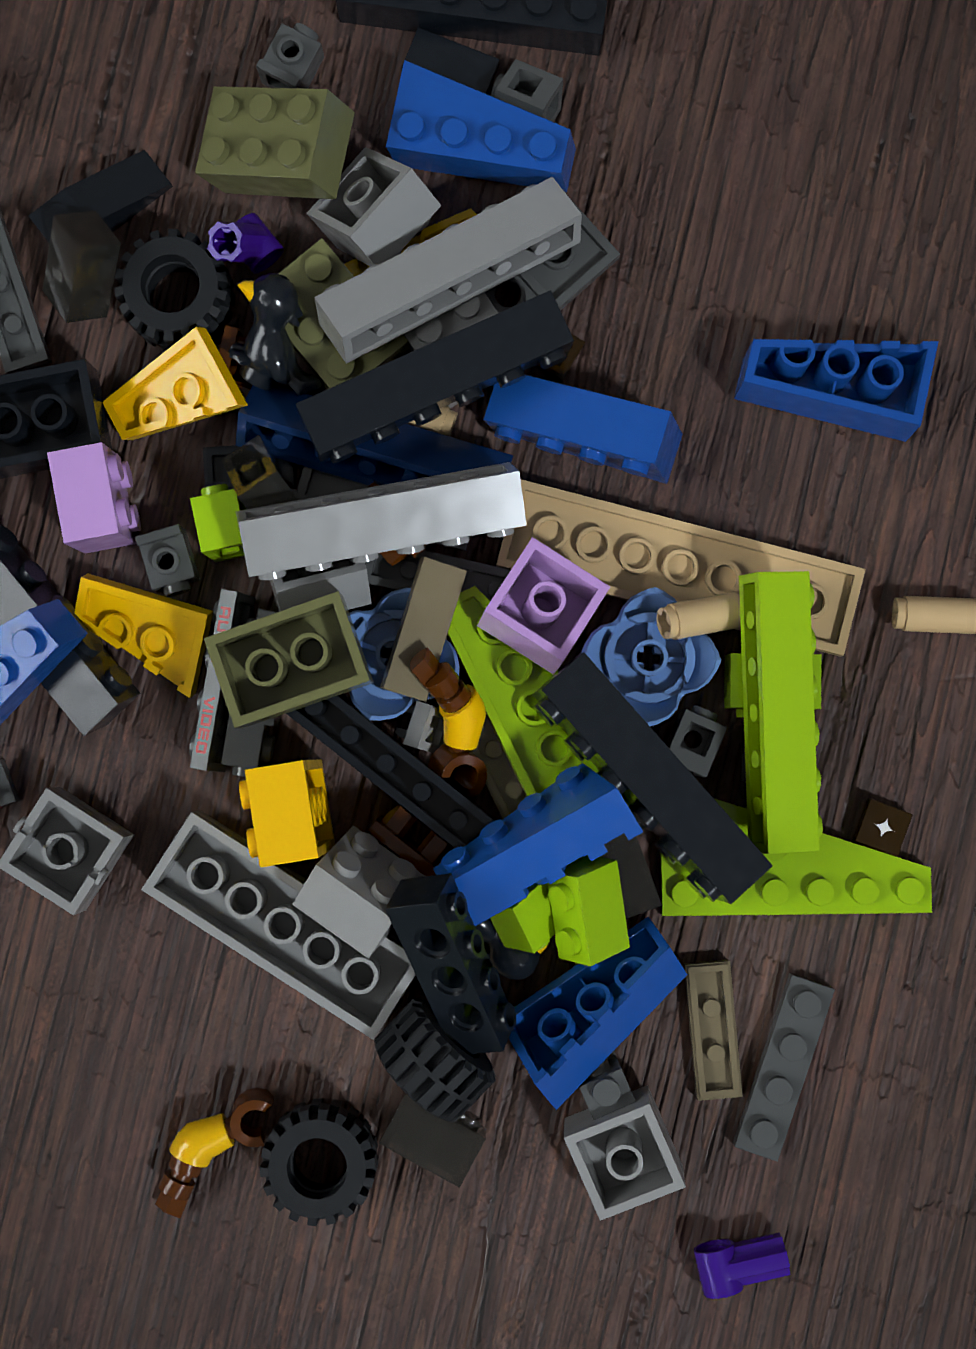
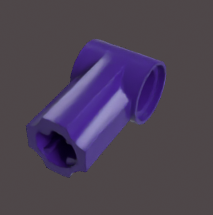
[207,213,284,274]
[694,1233,790,1299]

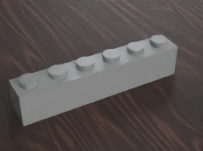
[314,177,582,364]
[236,462,527,580]

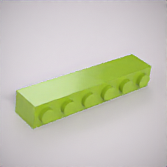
[739,571,823,854]

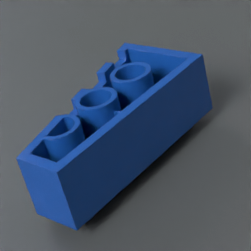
[386,60,576,192]
[734,339,939,442]
[483,375,683,484]
[0,599,88,725]
[433,763,643,926]
[509,916,688,1110]

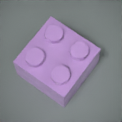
[47,442,141,554]
[477,537,610,675]

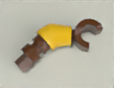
[410,647,487,797]
[155,1088,274,1219]

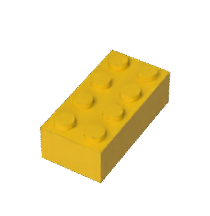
[239,759,335,868]

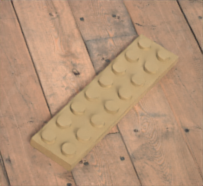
[496,479,866,657]

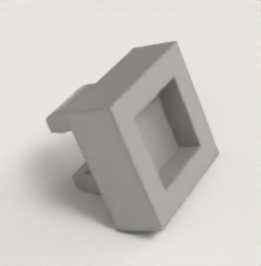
[395,701,445,753]

